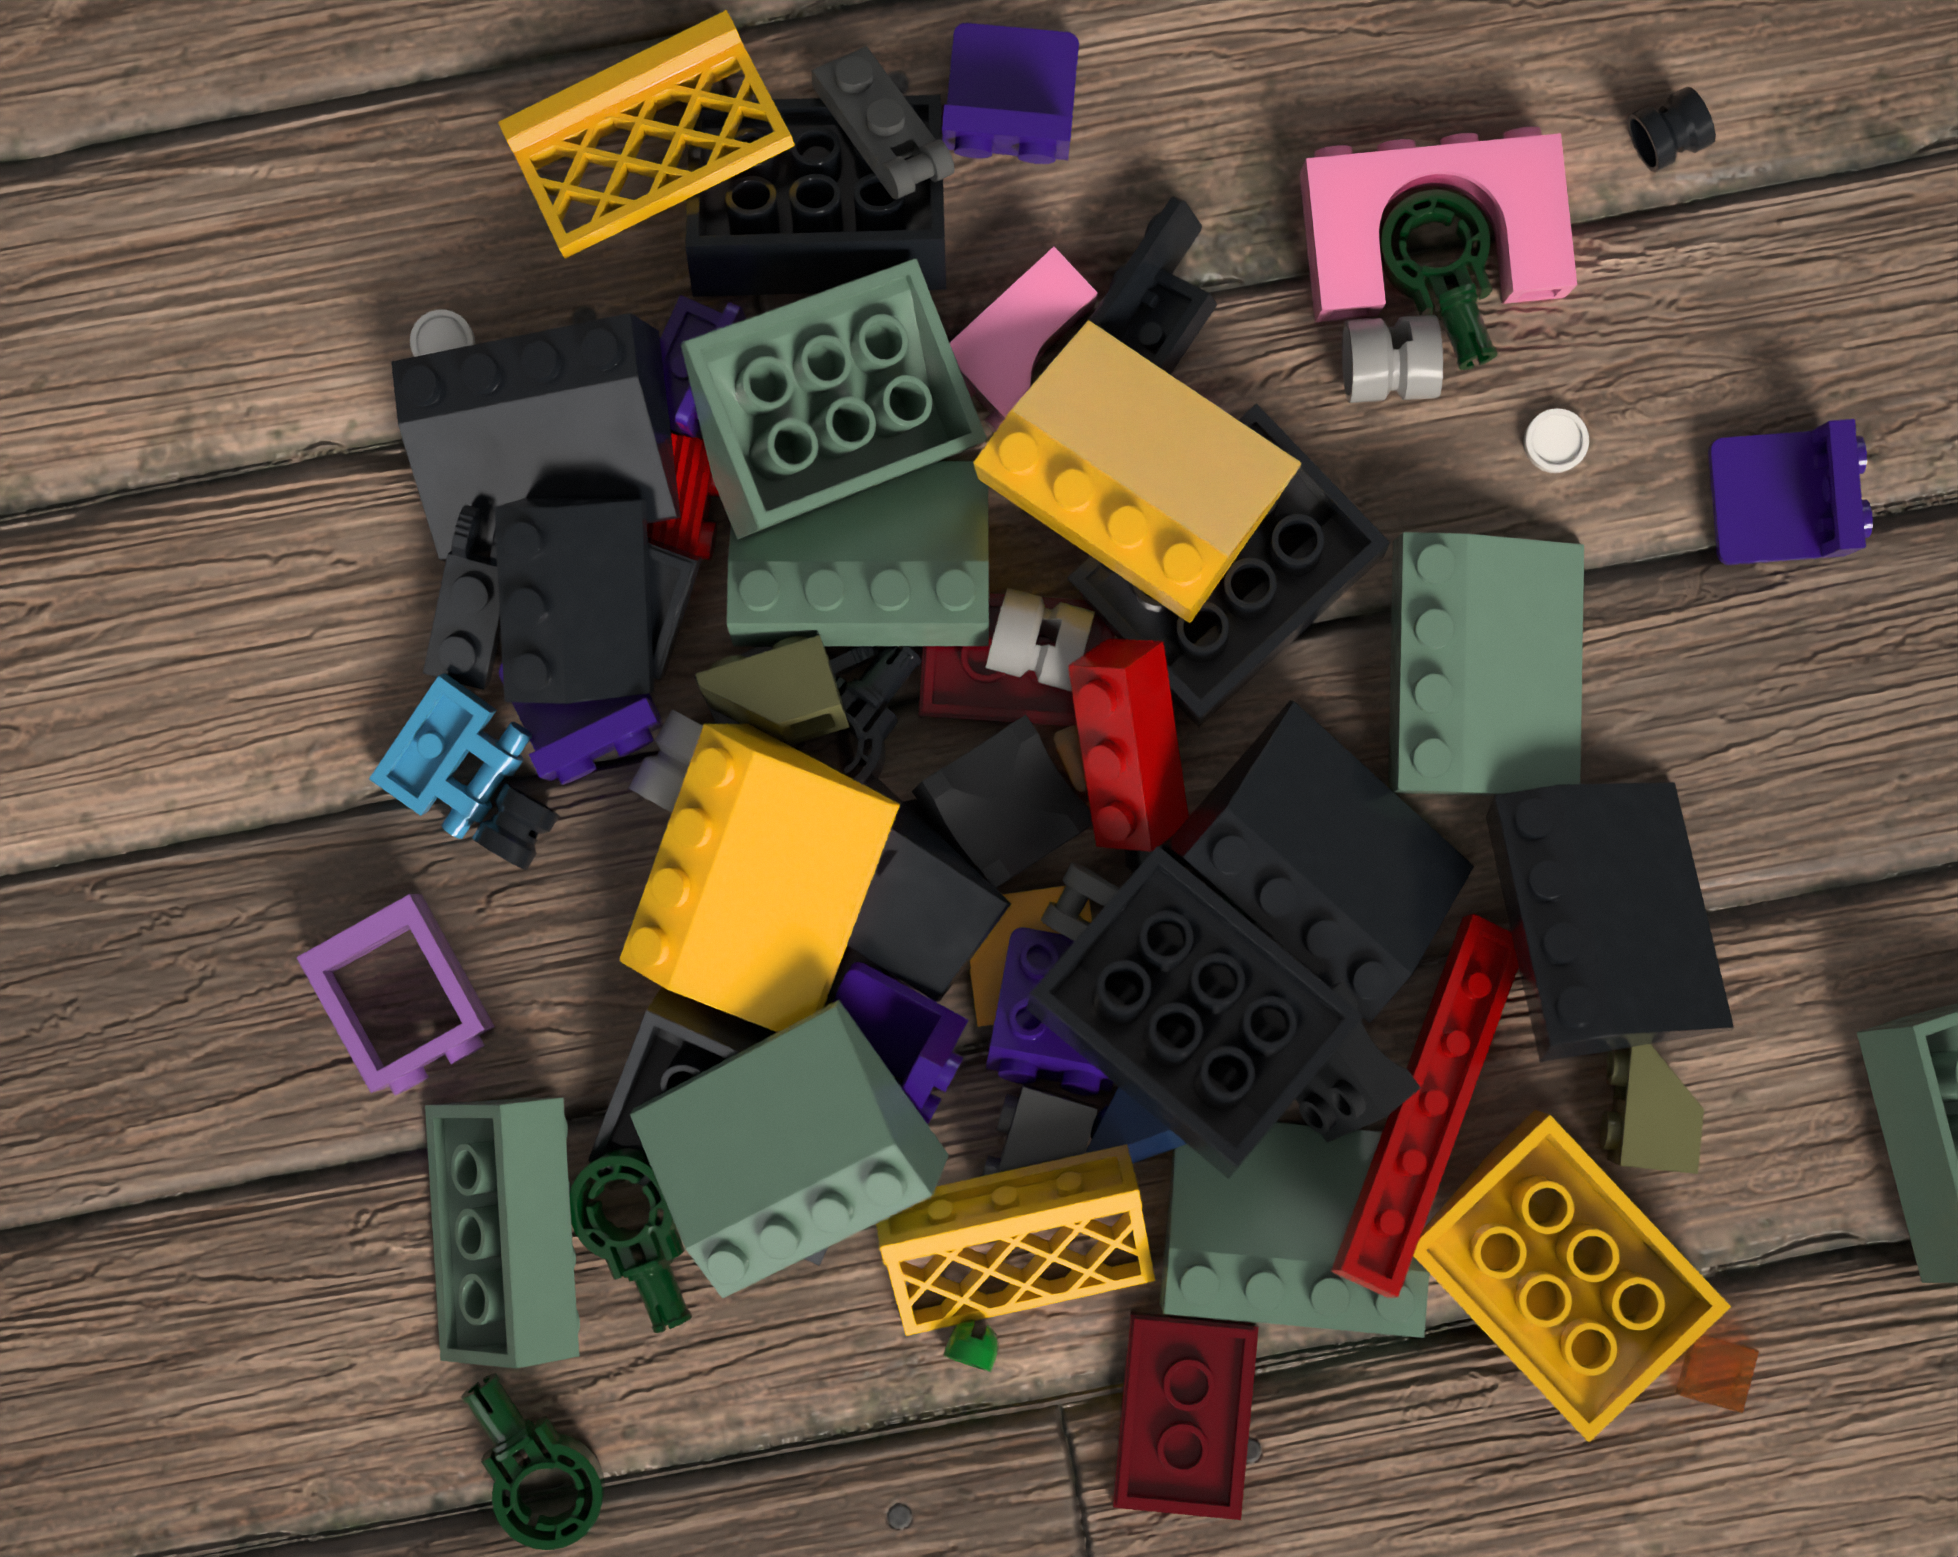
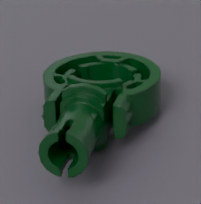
[1380,190,1498,370]
[569,1148,692,1333]
[461,1373,605,1550]

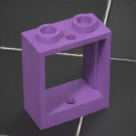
[296,894,495,1096]

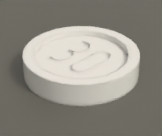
[410,310,475,357]
[1524,408,1589,473]

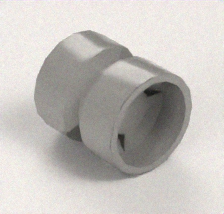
[1342,315,1443,403]
[986,588,1095,692]
[629,709,703,813]

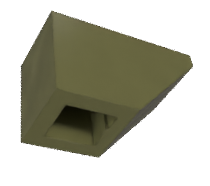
[696,635,849,746]
[1600,1044,1704,1174]

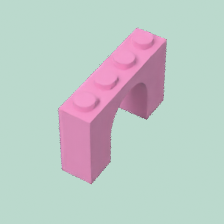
[1300,127,1577,322]
[950,247,1098,433]

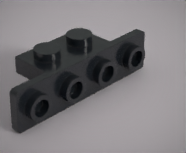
[1076,196,1218,375]

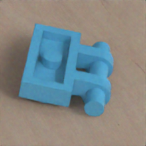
[369,673,532,839]

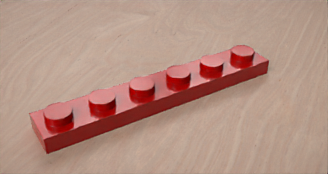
[1331,914,1519,1298]

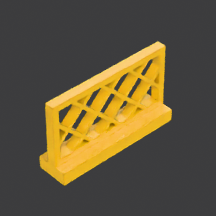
[498,10,795,259]
[876,1144,1156,1336]

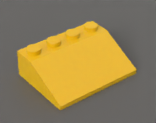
[973,320,1301,623]
[619,724,900,1032]
[1414,1110,1731,1442]

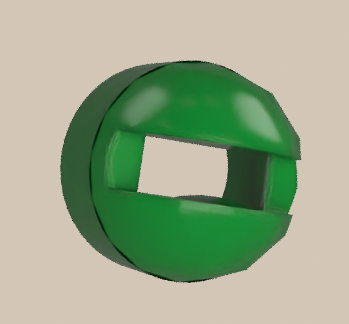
[943,1319,999,1372]

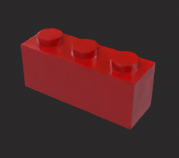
[1068,639,1189,852]

